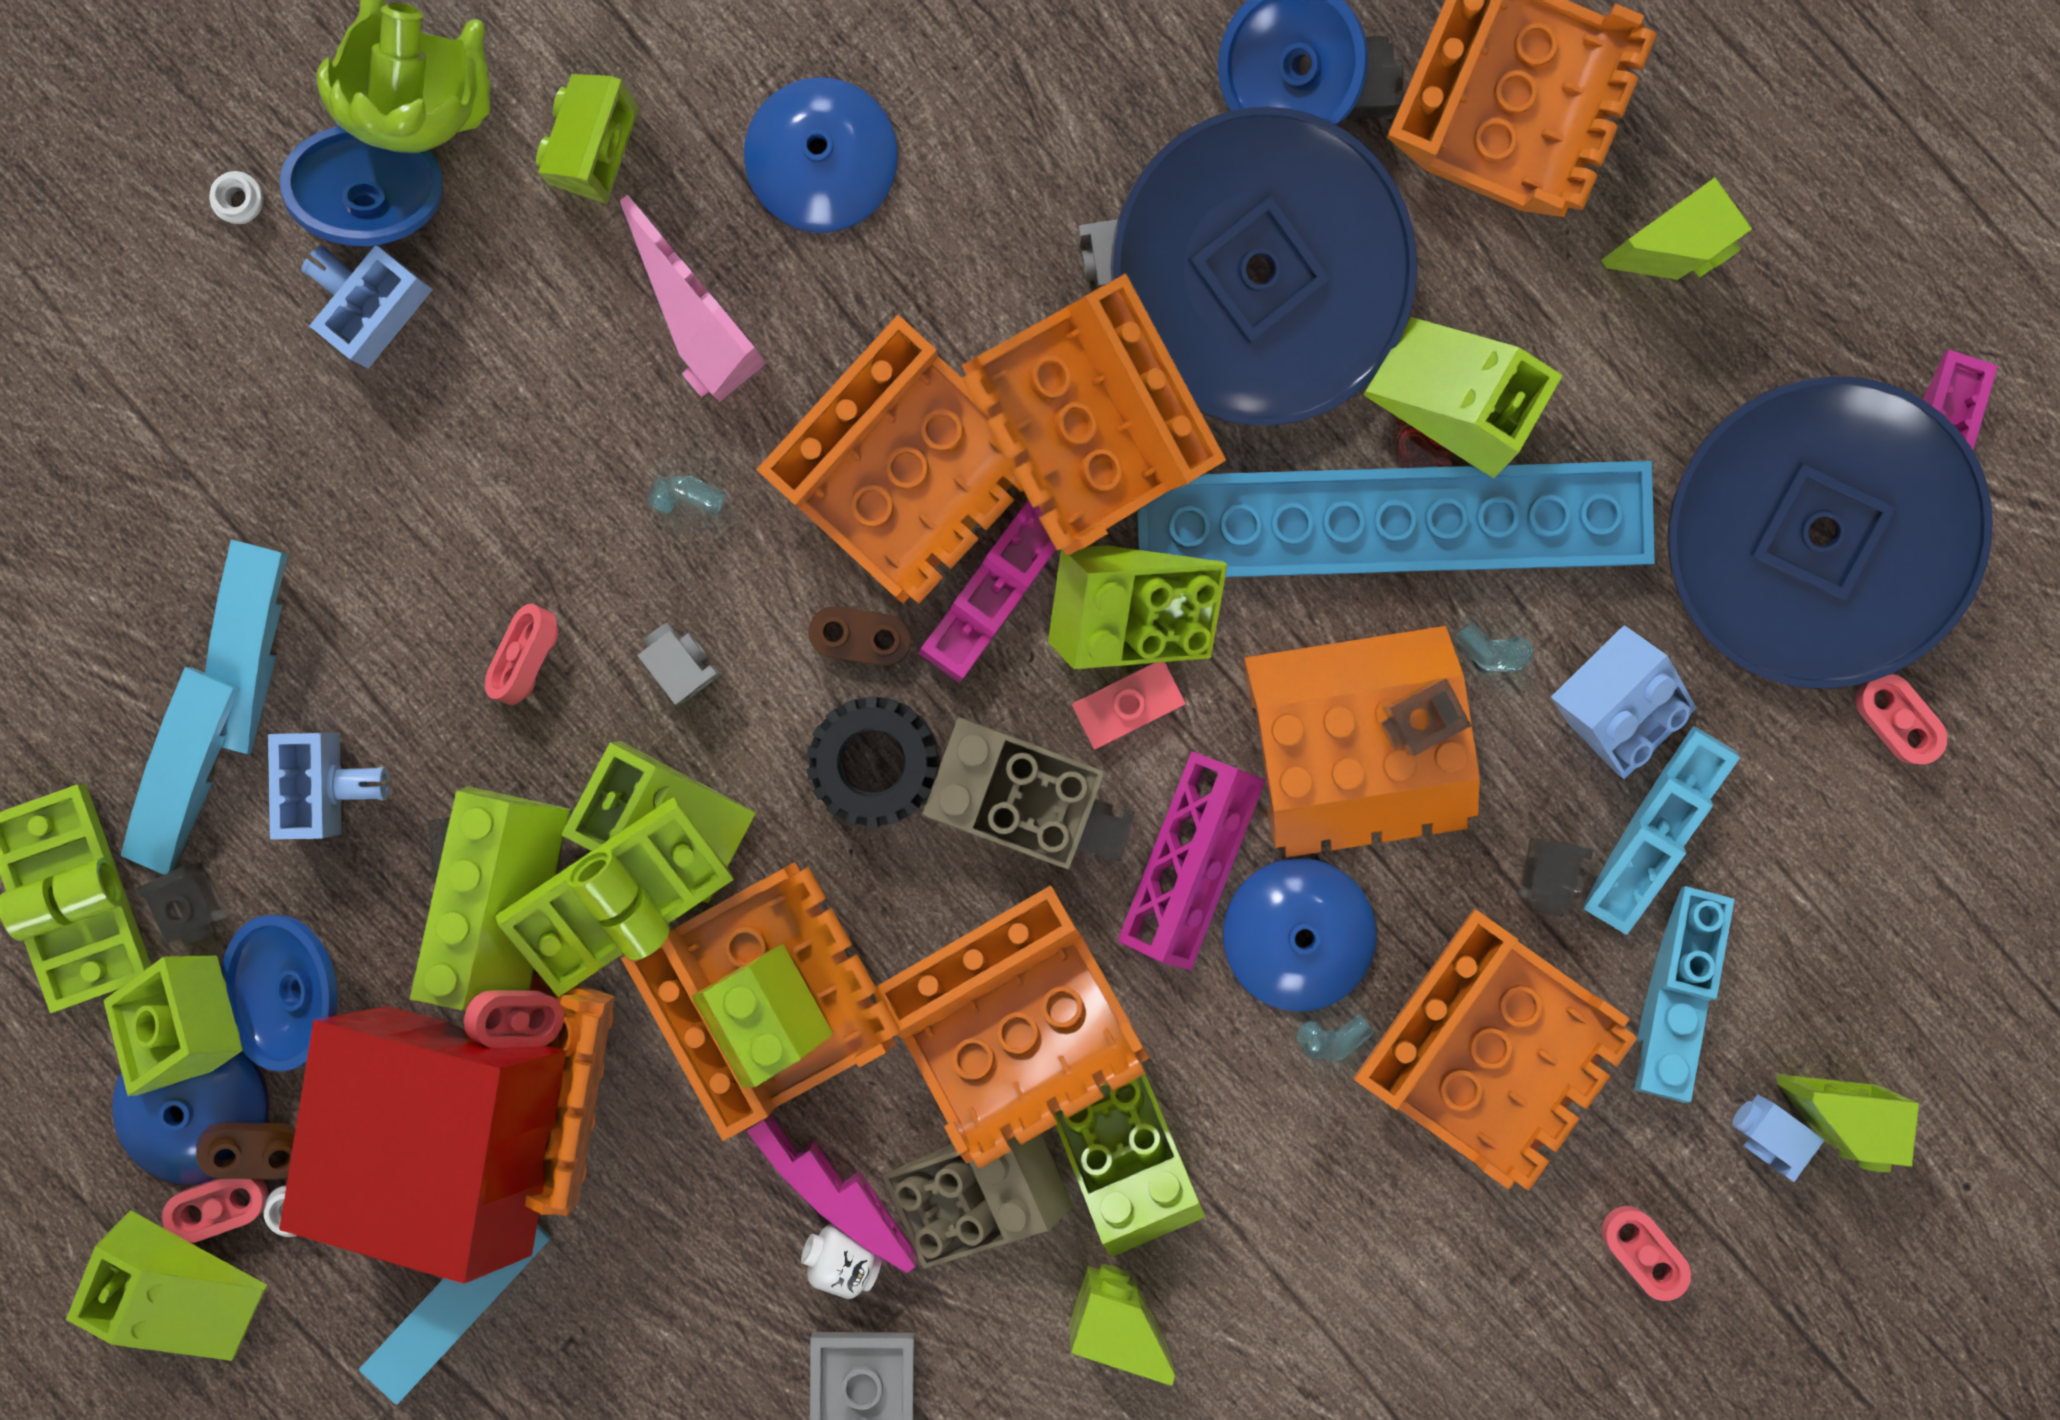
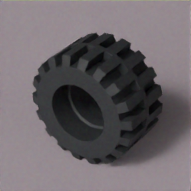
[806,697,939,828]

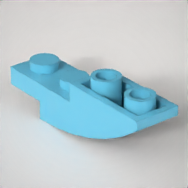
[1634,886,1735,1103]

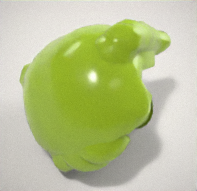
[316,0,491,153]

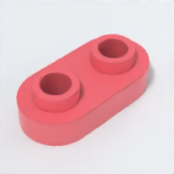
[485,604,558,705]
[1855,674,1947,765]
[464,990,564,1048]
[162,1178,269,1243]
[1601,1206,1691,1301]

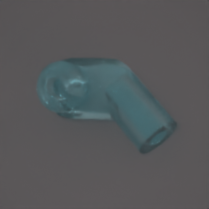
[647,475,726,515]
[1453,621,1533,672]
[1296,1013,1375,1060]

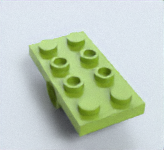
[0,784,151,1013]
[495,797,734,997]

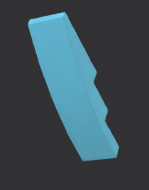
[205,540,288,754]
[121,667,240,876]
[1582,726,1741,935]
[358,1224,552,1405]

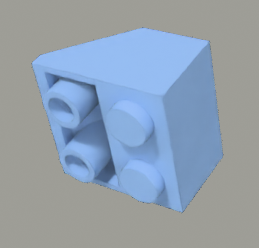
[1551,625,1697,779]

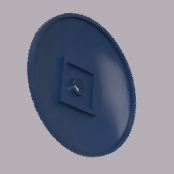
[1111,107,1417,426]
[1667,376,1993,688]

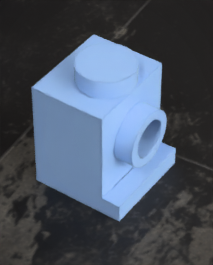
[1732,1094,1825,1182]

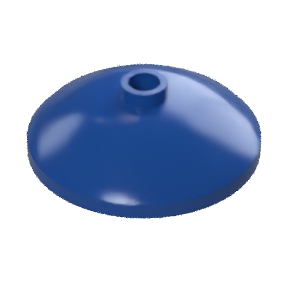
[1218,0,1368,126]
[744,77,898,233]
[280,126,443,246]
[1223,858,1376,1011]
[221,914,339,1071]
[112,1052,269,1185]

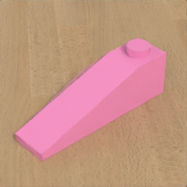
[620,195,766,402]

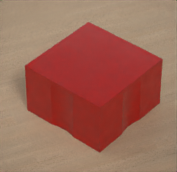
[279,1006,566,1284]

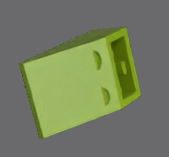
[1363,317,1563,478]
[1048,545,1227,669]
[561,741,757,903]
[1054,1064,1206,1257]
[66,1210,267,1361]

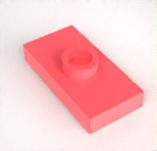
[1071,662,1186,750]

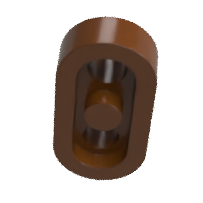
[808,606,911,666]
[196,1122,296,1179]

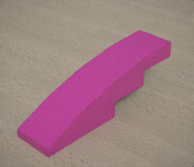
[1923,349,1998,450]
[918,499,1056,684]
[746,1114,917,1273]

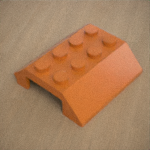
[1386,0,1657,217]
[961,273,1226,556]
[756,315,1023,604]
[1243,626,1480,858]
[621,862,900,1141]
[873,885,1150,1169]
[1353,909,1638,1191]
[487,971,615,1216]

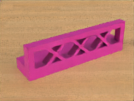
[1117,751,1266,970]

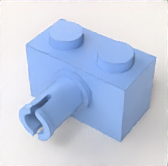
[301,245,433,369]
[268,732,389,839]

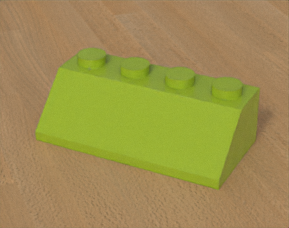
[410,786,571,1011]

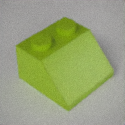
[536,74,640,204]
[1601,178,1752,280]
[691,944,833,1088]
[103,955,243,1096]
[1777,1074,1919,1172]
[1069,1264,1175,1386]

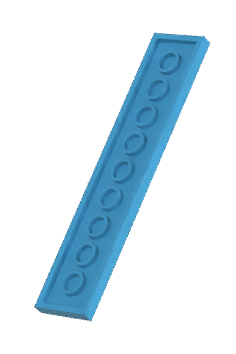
[1137,461,1655,578]

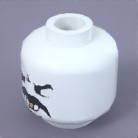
[801,1223,882,1299]

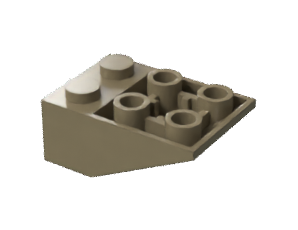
[922,717,1105,870]
[882,1134,1073,1269]

